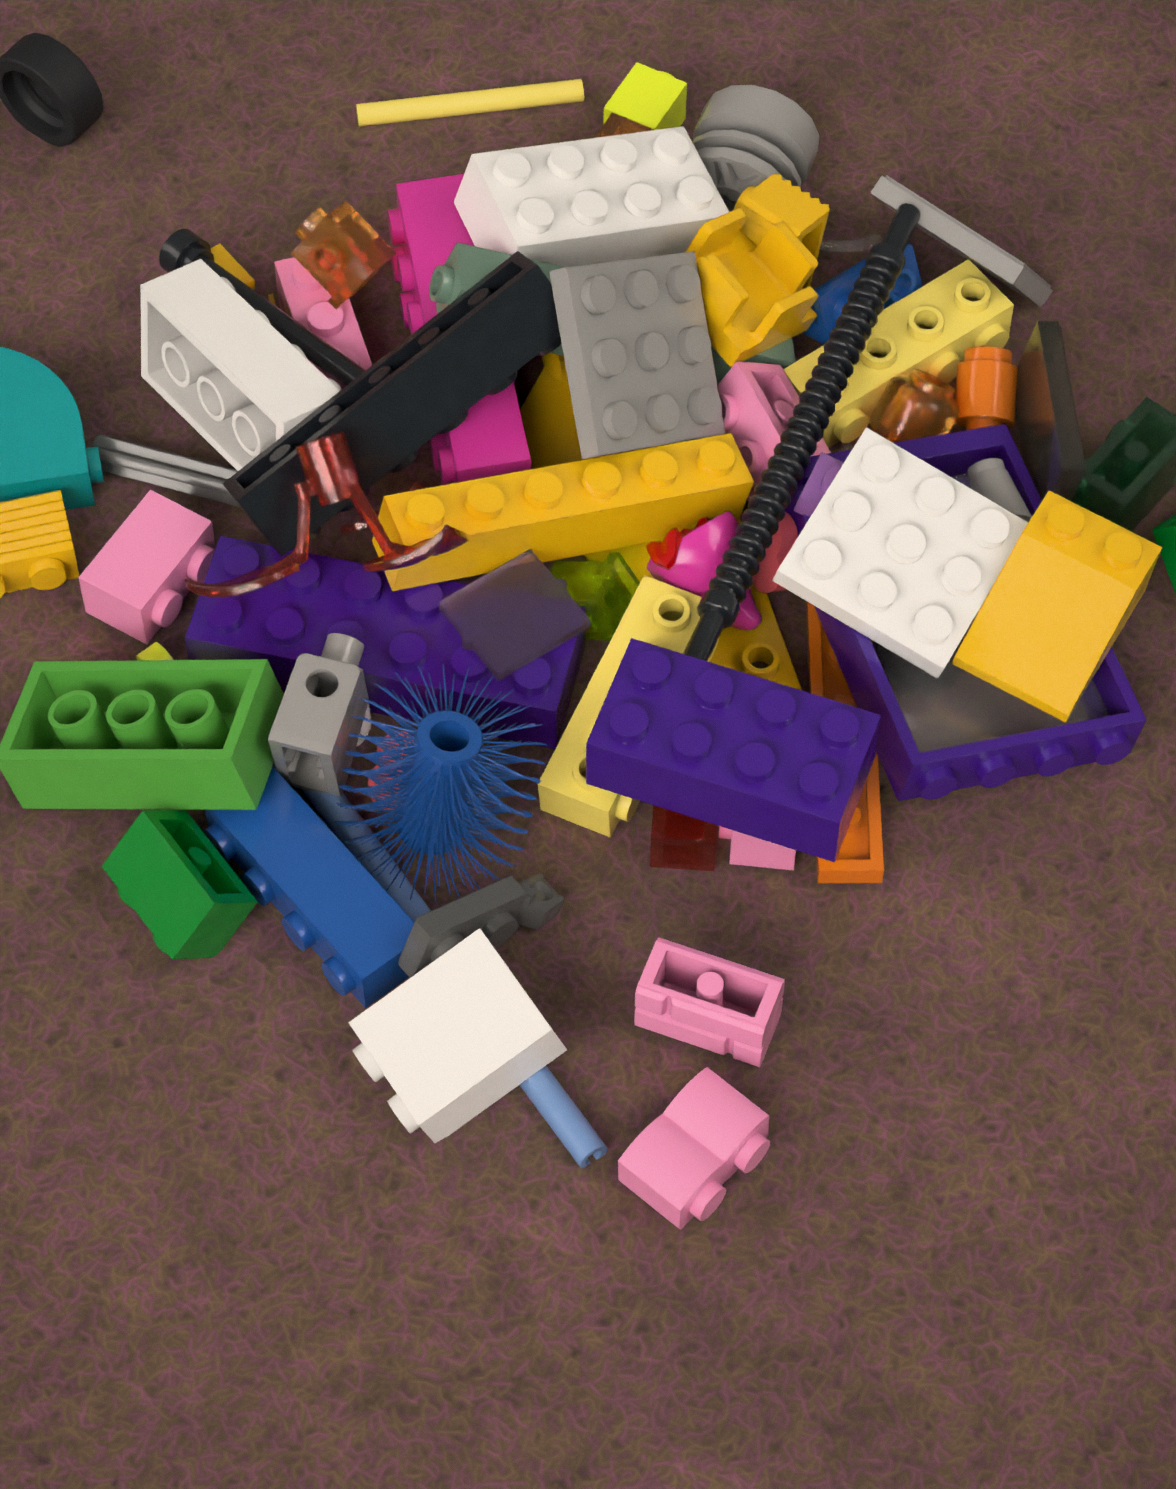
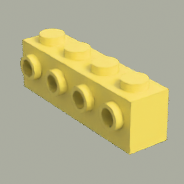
[783,259,1014,448]
[537,575,720,838]

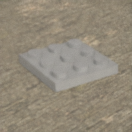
[549,251,726,459]

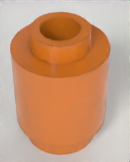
[954,346,1018,430]

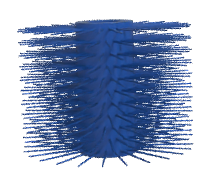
[334,664,547,903]

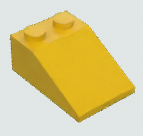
[952,491,1162,722]

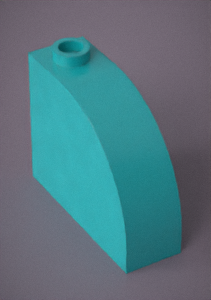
[0,347,104,510]

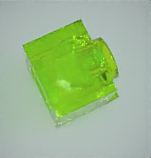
[535,552,640,641]

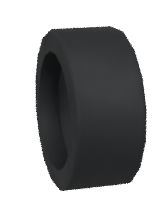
[0,32,104,147]

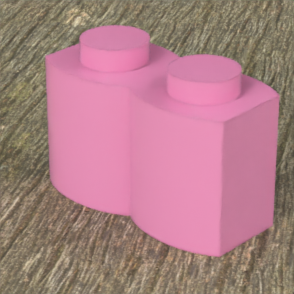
[618,1067,770,1230]

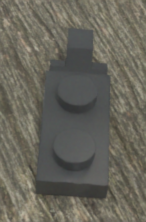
[398,873,565,978]

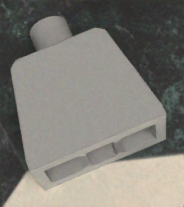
[268,633,369,797]

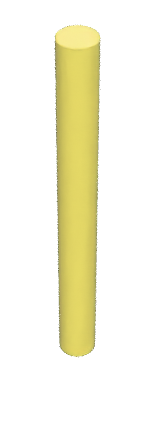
[356,79,584,127]

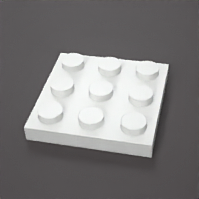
[772,427,1028,679]

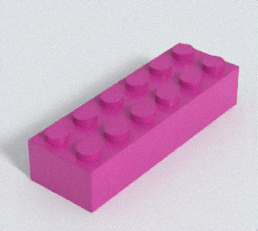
[387,174,531,486]

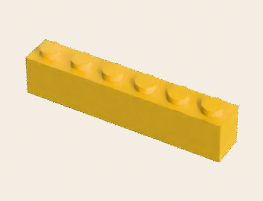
[372,433,754,591]

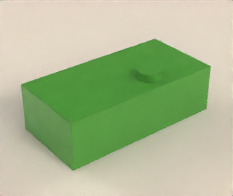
[0,659,284,810]

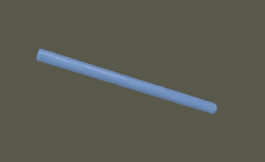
[301,789,608,1169]

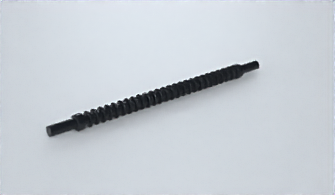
[683,203,920,661]

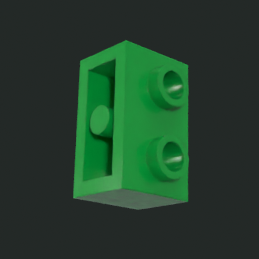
[101,810,258,960]

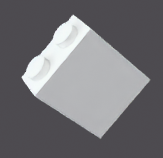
[348,928,567,1143]

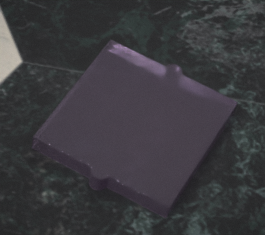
[439,549,590,681]

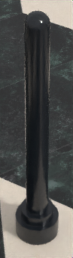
[159,229,366,386]

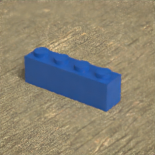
[203,766,415,1008]

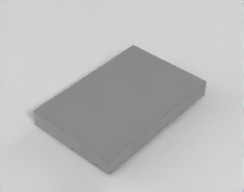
[870,175,1053,307]

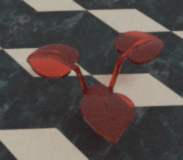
[184,431,469,597]

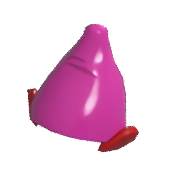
[646,511,762,631]

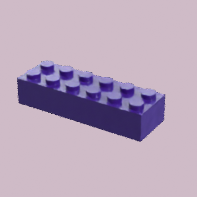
[185,536,586,749]

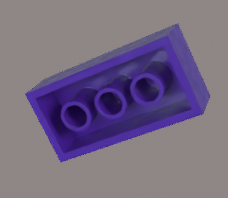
[586,638,881,862]

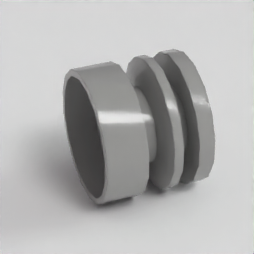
[692,85,819,212]

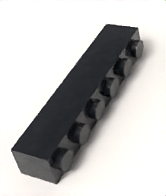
[222,251,562,557]

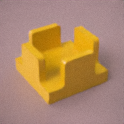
[685,208,819,367]

